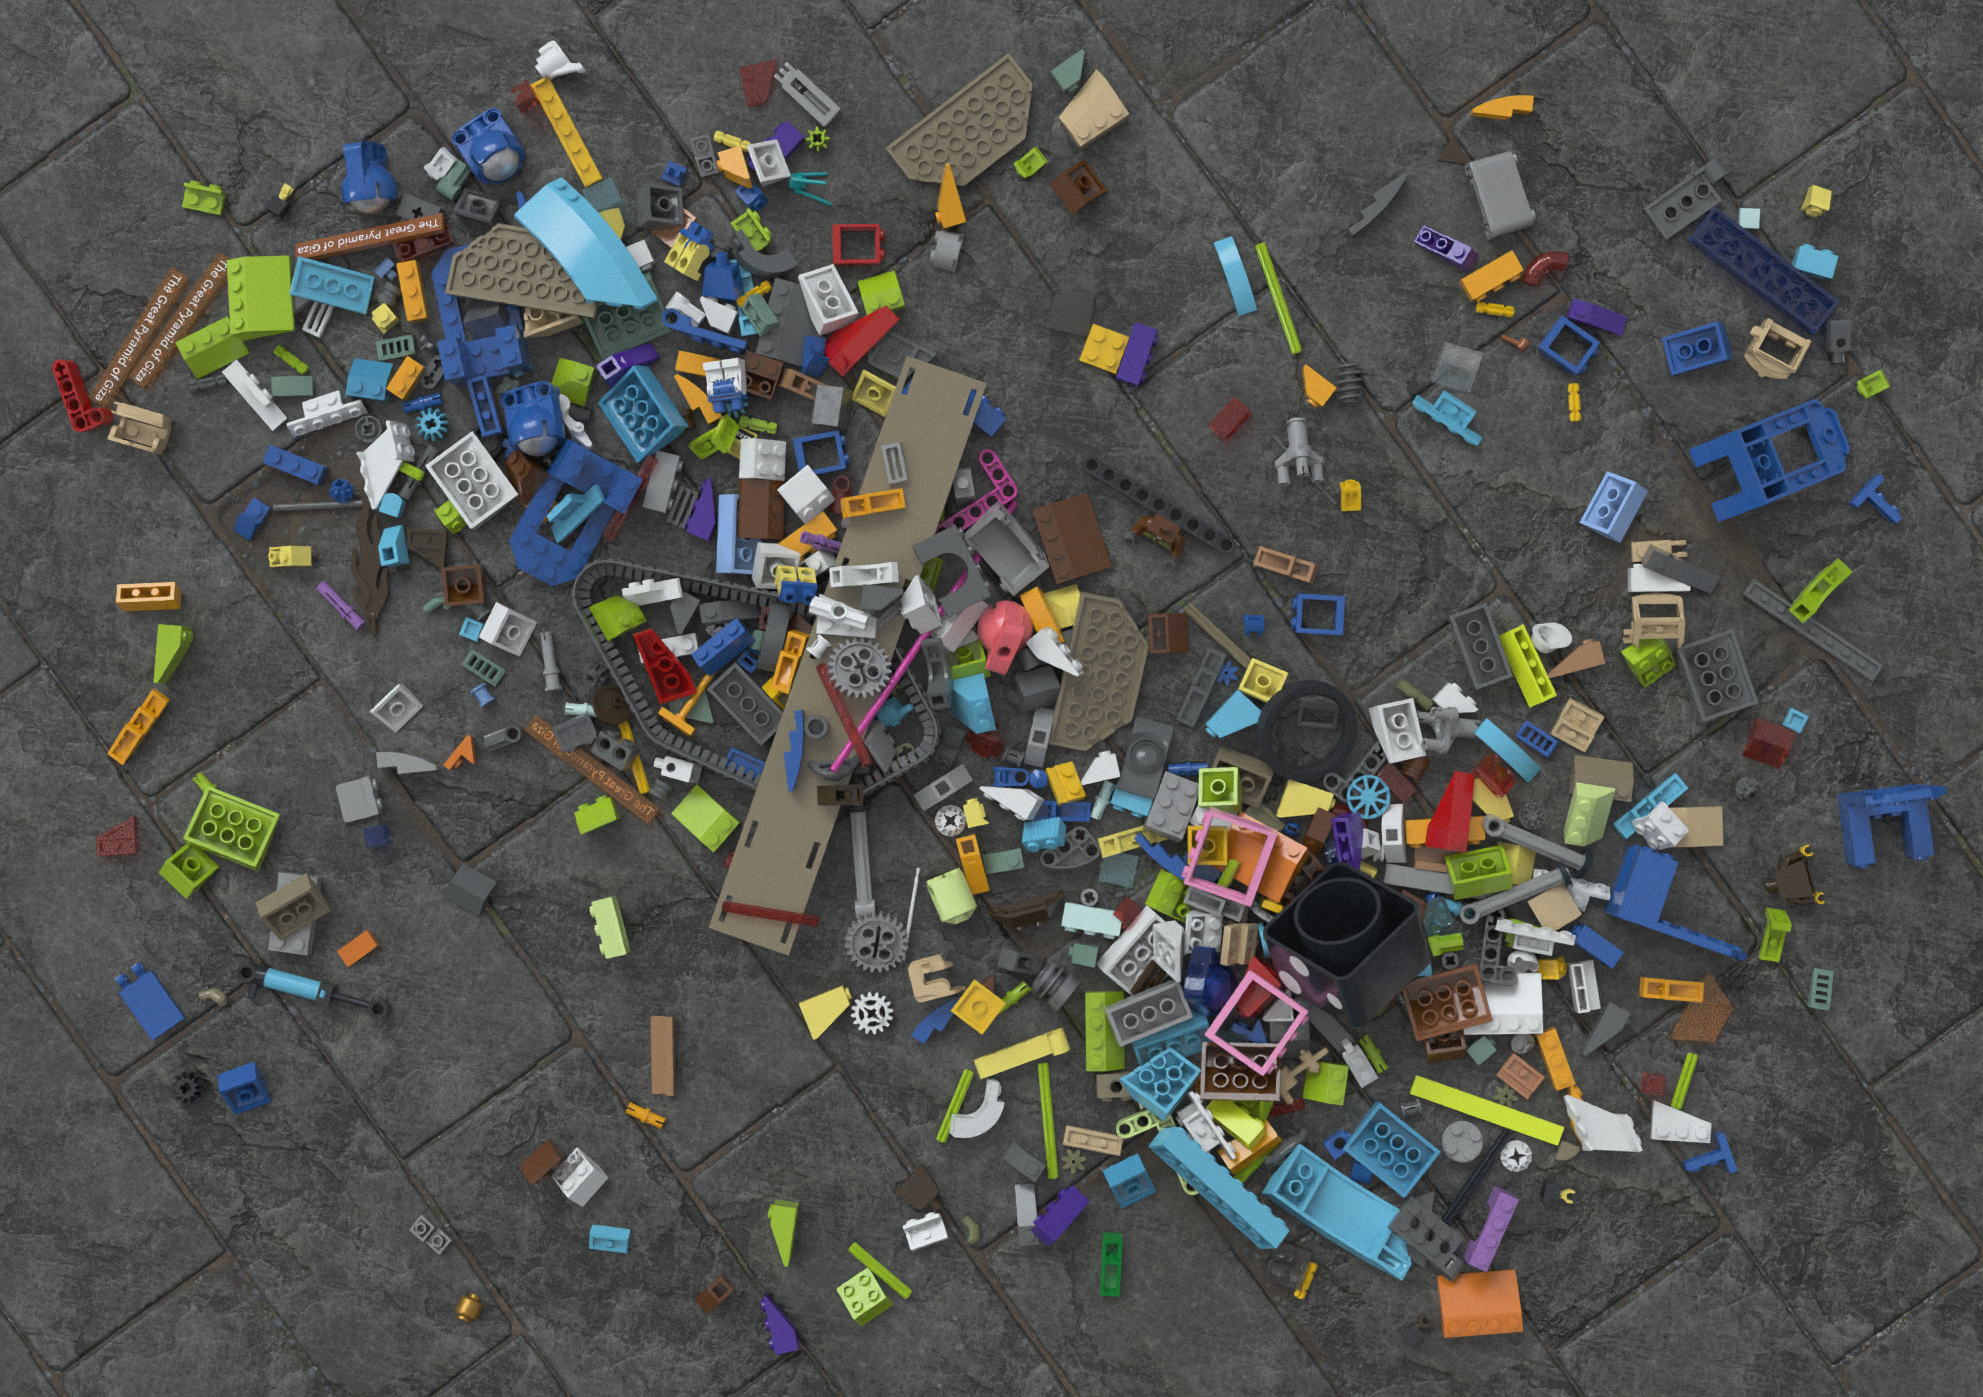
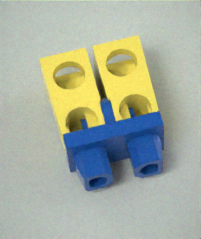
[664,221,715,281]
[774,565,817,605]

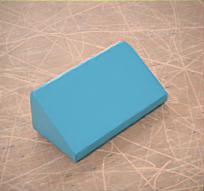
[589,1225,630,1254]

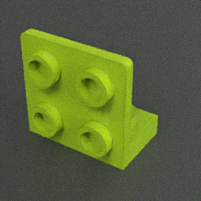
[837,1268,894,1326]

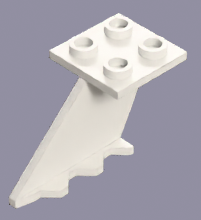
[356,420,415,510]
[1563,1095,1643,1152]

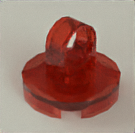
[965,722,1004,758]

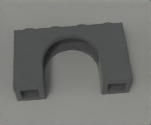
[912,525,992,617]

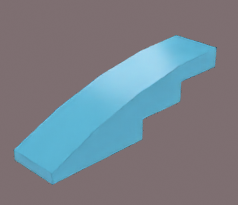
[1612,773,1688,839]

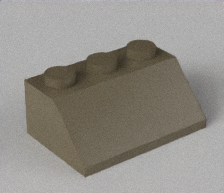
[1211,744,1274,808]
[1569,755,1634,802]
[256,873,331,940]

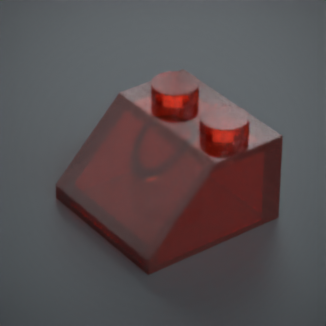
[1742,719,1797,769]
[1470,753,1516,798]

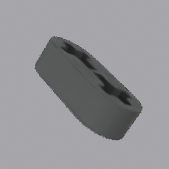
[420,355,444,389]

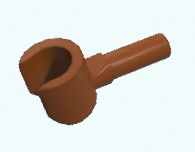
[1501,334,1529,351]

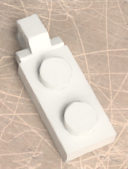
[1341,1038,1378,1088]

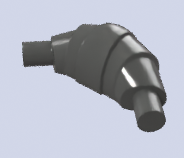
[807,753,862,781]
[1264,1128,1309,1166]

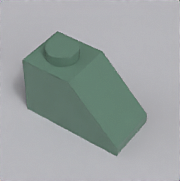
[1051,49,1085,94]
[982,848,1024,874]
[1068,942,1098,967]

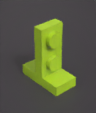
[688,414,740,460]
[1759,908,1792,962]

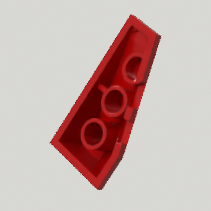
[825,305,900,377]
[633,629,697,704]
[1425,771,1475,852]

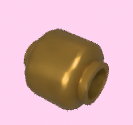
[454,1293,484,1324]

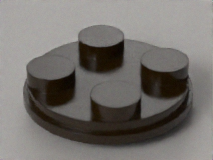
[591,685,632,726]

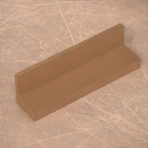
[1412,845,1468,873]
[651,1016,676,1096]

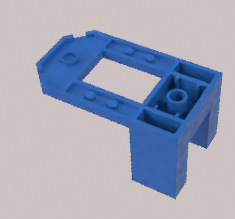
[431,245,533,387]
[1689,399,1850,522]
[509,438,643,586]
[1837,784,1947,869]
[1604,844,1748,962]

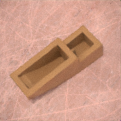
[1253,546,1319,585]

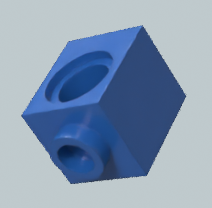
[1322,1128,1351,1160]

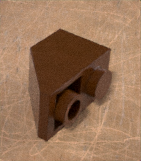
[694,1272,736,1314]

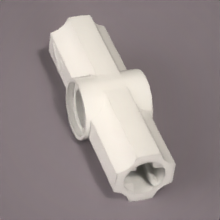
[809,596,871,631]

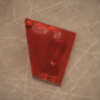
[739,60,777,107]
[96,816,137,857]

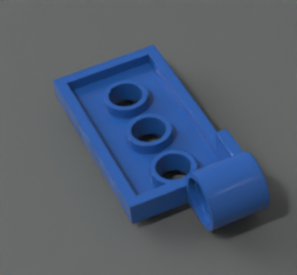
[662,308,749,355]

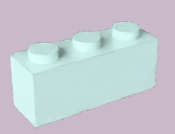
[1061,902,1123,939]

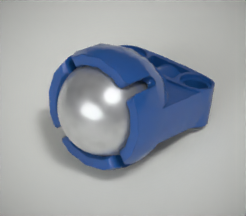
[452,108,525,184]
[340,141,398,214]
[501,381,565,456]

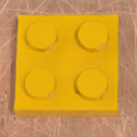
[1079,324,1129,375]
[951,979,1006,1034]

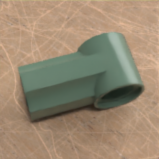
[436,160,472,201]

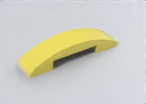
[1098,825,1167,858]

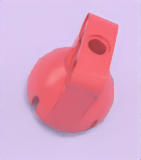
[977,600,1034,675]

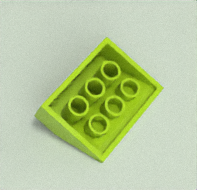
[227,256,295,341]
[183,786,280,872]

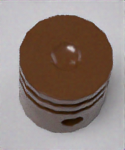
[1400,756,1430,781]

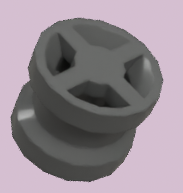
[649,778,673,801]

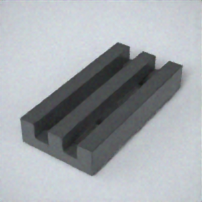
[666,486,700,529]

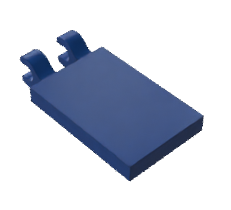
[115,962,186,1041]

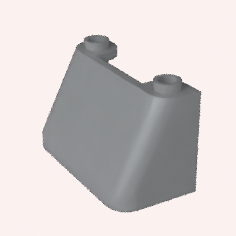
[1464,151,1536,241]
[963,501,1050,596]

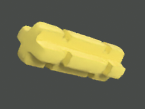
[713,131,751,153]

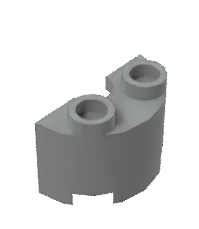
[929,229,964,272]

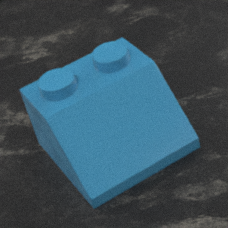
[345,358,394,402]
[1103,1154,1157,1208]

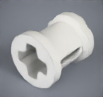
[806,634,832,660]

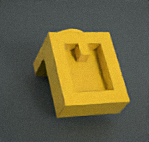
[1340,480,1361,511]
[1536,956,1567,979]

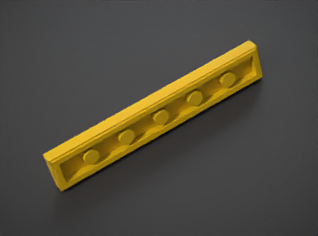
[531,77,603,188]

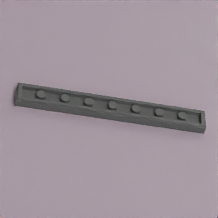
[1742,579,1884,682]

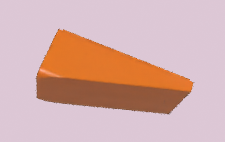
[337,929,380,967]

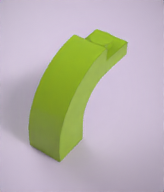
[1789,558,1852,623]

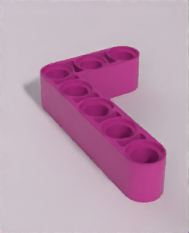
[935,449,1017,534]

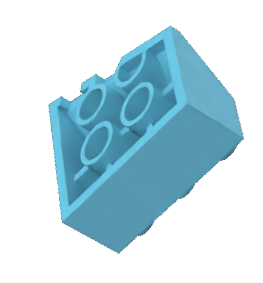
[1119,1047,1201,1122]

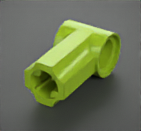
[1427,933,1464,956]

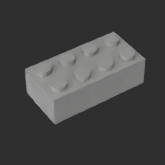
[268,871,322,955]
[1103,979,1193,1047]

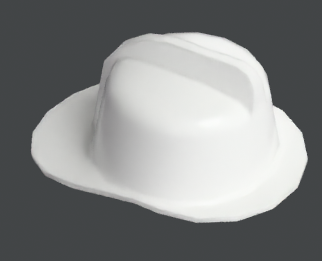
[1531,623,1572,654]

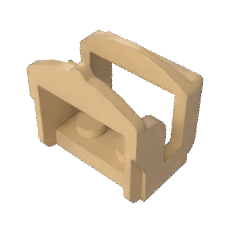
[1744,318,1812,379]
[108,402,172,455]
[1623,592,1685,648]
[908,954,966,1002]

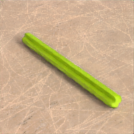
[1255,243,1302,354]
[1038,1062,1058,1179]

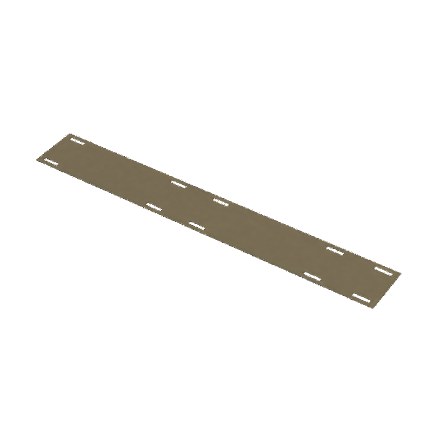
[709,356,987,956]

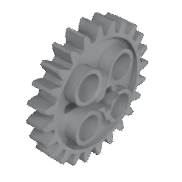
[827,637,891,701]
[845,911,908,973]

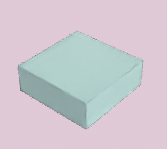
[1738,208,1760,229]

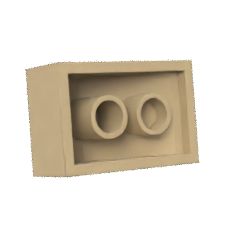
[1669,806,1723,847]

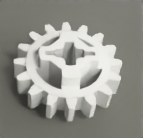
[851,991,893,1034]

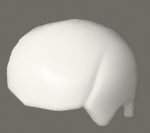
[1507,949,1539,973]

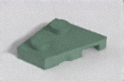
[668,689,714,723]

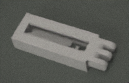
[773,62,841,128]

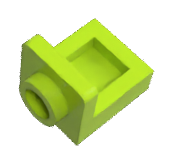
[1014,146,1048,179]
[1857,369,1890,399]
[435,499,467,534]

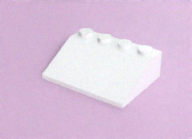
[425,431,519,530]
[1096,906,1186,996]
[1464,973,1543,1035]

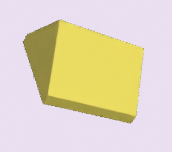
[852,370,896,417]
[1238,658,1288,703]
[1497,841,1536,885]

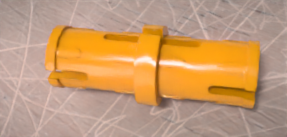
[625,1102,666,1130]

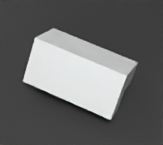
[1567,960,1601,1013]

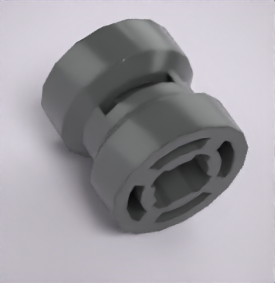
[377,282,402,308]

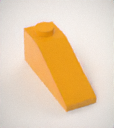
[935,162,966,228]

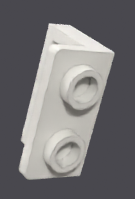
[902,1212,949,1251]

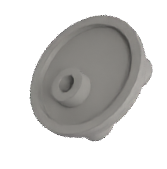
[1442,1121,1483,1163]

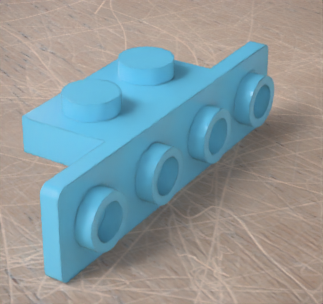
[1413,390,1482,446]
[547,485,605,543]

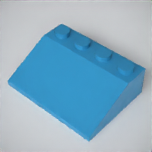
[598,365,688,463]
[1342,1101,1441,1198]

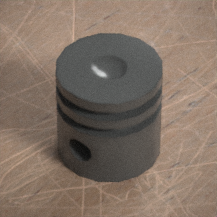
[804,715,829,739]

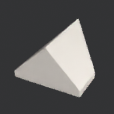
[1261,988,1294,1021]

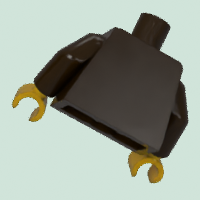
[1766,845,1825,906]

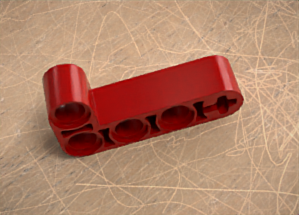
[52,360,113,432]

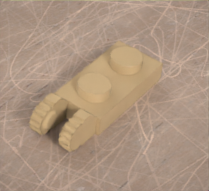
[1631,540,1687,562]

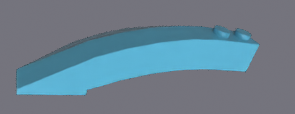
[514,177,657,309]
[1262,1144,1412,1281]

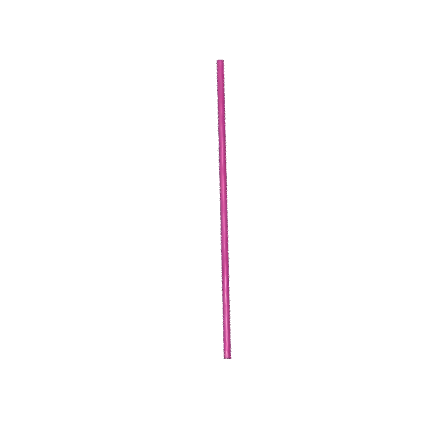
[830,500,1018,773]

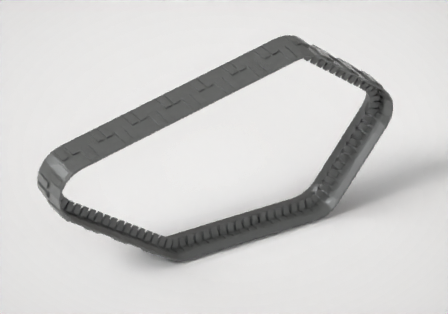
[571,558,941,810]

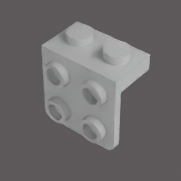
[336,776,384,822]

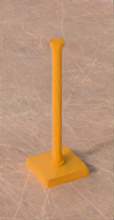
[658,672,717,739]

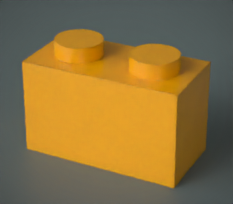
[386,356,426,401]

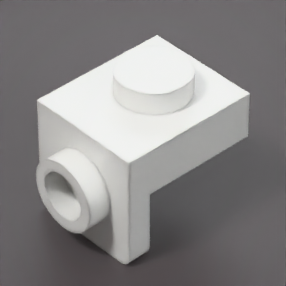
[424,147,458,180]

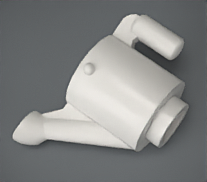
[535,41,586,80]

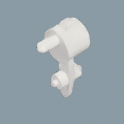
[559,394,592,449]

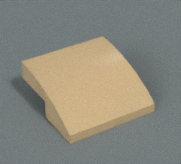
[1550,697,1604,752]
[1528,883,1582,931]
[1220,923,1258,966]

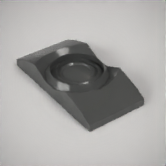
[1117,716,1174,800]

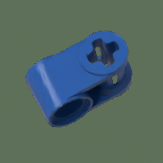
[993,767,1030,787]

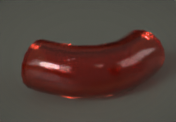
[1521,251,1569,286]

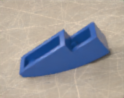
[1033,800,1091,822]
[911,996,961,1044]

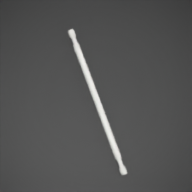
[902,868,921,961]

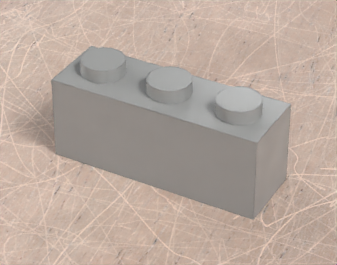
[642,451,684,514]

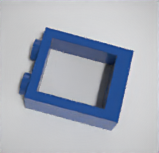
[1537,315,1600,376]
[793,430,850,476]
[1291,594,1345,636]
[1569,923,1624,969]

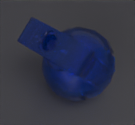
[1182,945,1238,1016]

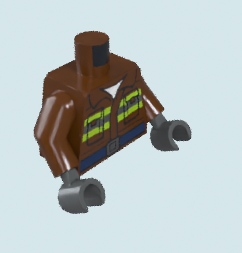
[1123,514,1185,571]

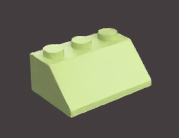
[1564,782,1615,846]
[590,895,631,959]

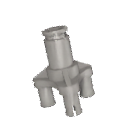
[1274,417,1324,486]
[1416,707,1483,754]

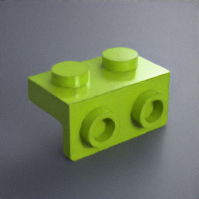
[730,208,772,252]

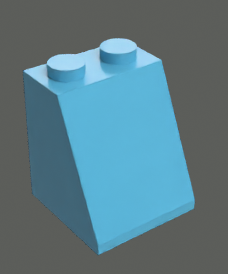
[951,673,996,734]
[1204,690,1261,738]

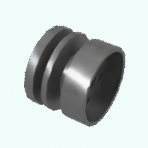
[1030,959,1081,1011]

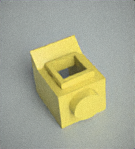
[372,303,401,334]
[963,798,990,828]

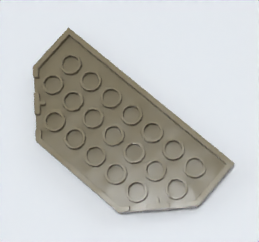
[885,53,1033,187]
[445,224,599,319]
[1048,591,1149,751]

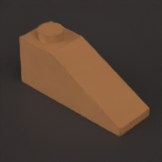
[777,368,828,401]
[1547,638,1606,678]

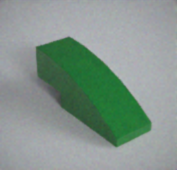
[1100,1232,1122,1297]

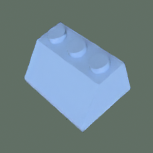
[1580,471,1648,543]

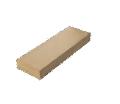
[1063,1125,1124,1156]

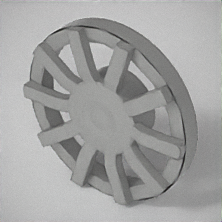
[1250,902,1276,923]

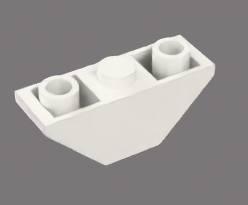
[1382,804,1407,863]

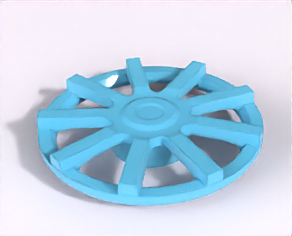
[1347,775,1390,819]

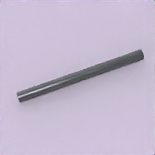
[273,500,371,512]

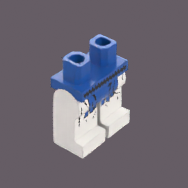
[703,358,748,413]

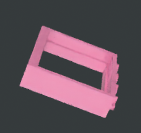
[1182,807,1277,907]
[1205,969,1310,1076]

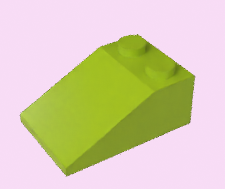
[153,624,193,684]
[671,784,741,852]
[768,1200,799,1267]

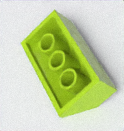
[1085,991,1125,1071]

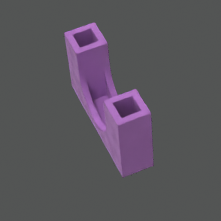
[1463,1186,1519,1272]

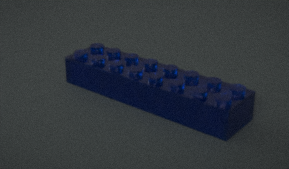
[1687,206,1840,335]

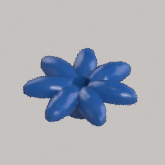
[1217,660,1238,686]

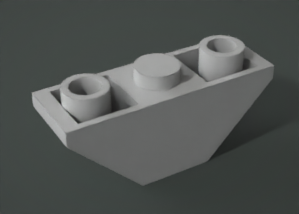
[1023,707,1054,767]
[914,764,973,811]

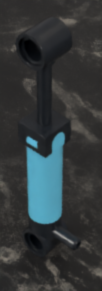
[236,962,391,1019]

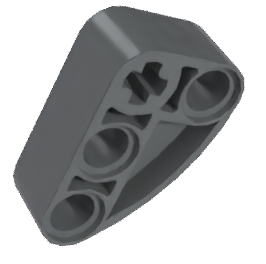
[1040,826,1101,869]

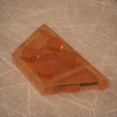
[1670,972,1733,1042]

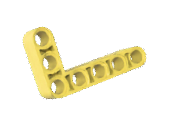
[973,1028,1070,1079]

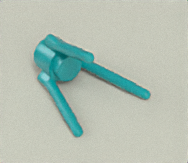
[789,172,832,206]

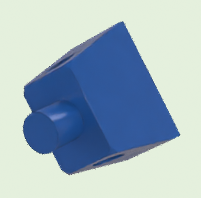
[702,252,744,300]

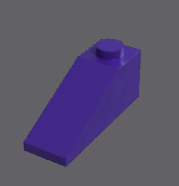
[1566,299,1627,336]
[1331,812,1363,870]

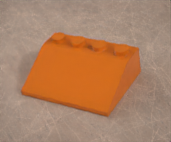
[1212,811,1310,904]
[1437,1269,1523,1338]

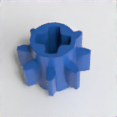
[329,479,355,503]

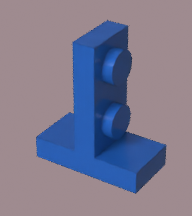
[1847,474,1902,524]
[1682,1131,1738,1173]

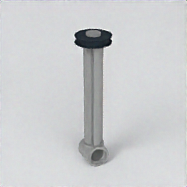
[843,804,876,920]
[1481,814,1593,878]
[1459,860,1573,924]

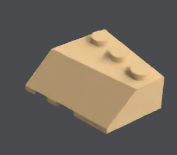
[1059,69,1129,150]
[524,308,584,338]

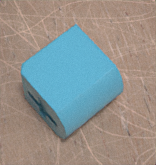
[379,493,406,518]

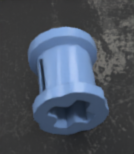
[470,683,495,708]

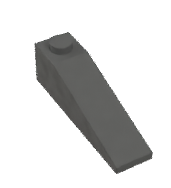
[1641,544,1720,594]

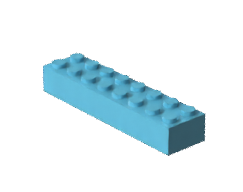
[1148,1127,1290,1249]

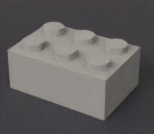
[1143,771,1199,843]

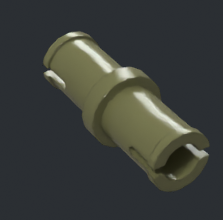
[1396,678,1434,711]

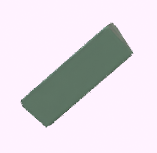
[742,293,778,337]

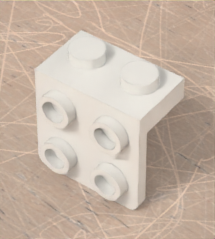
[1632,802,1689,850]

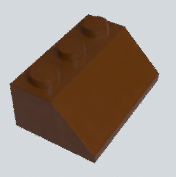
[738,479,785,540]

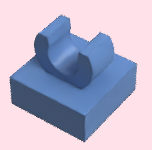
[374,257,397,280]

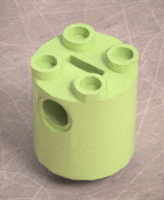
[926,867,977,924]

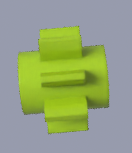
[805,127,830,152]

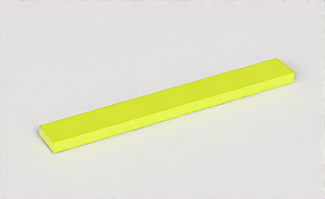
[1410,1075,1564,1146]

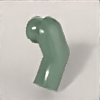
[423,596,452,614]

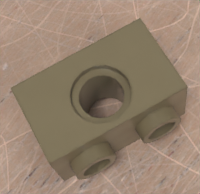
[1096,1071,1133,1101]

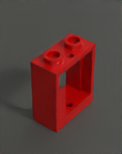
[833,224,884,266]

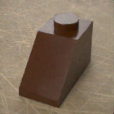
[1301,807,1336,855]

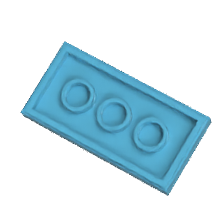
[289,256,375,315]

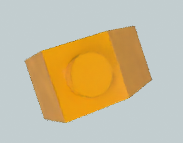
[717,146,753,189]
[1302,364,1336,408]

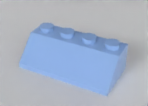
[716,494,762,575]

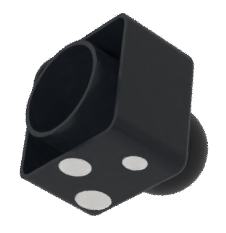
[1263,862,1433,1028]

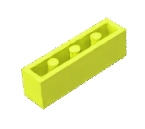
[1499,624,1557,707]

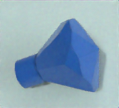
[1029,770,1048,788]

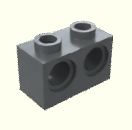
[591,729,640,771]

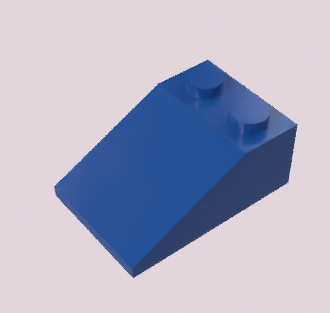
[1662,321,1734,376]

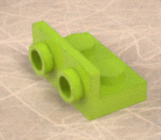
[182,180,226,216]

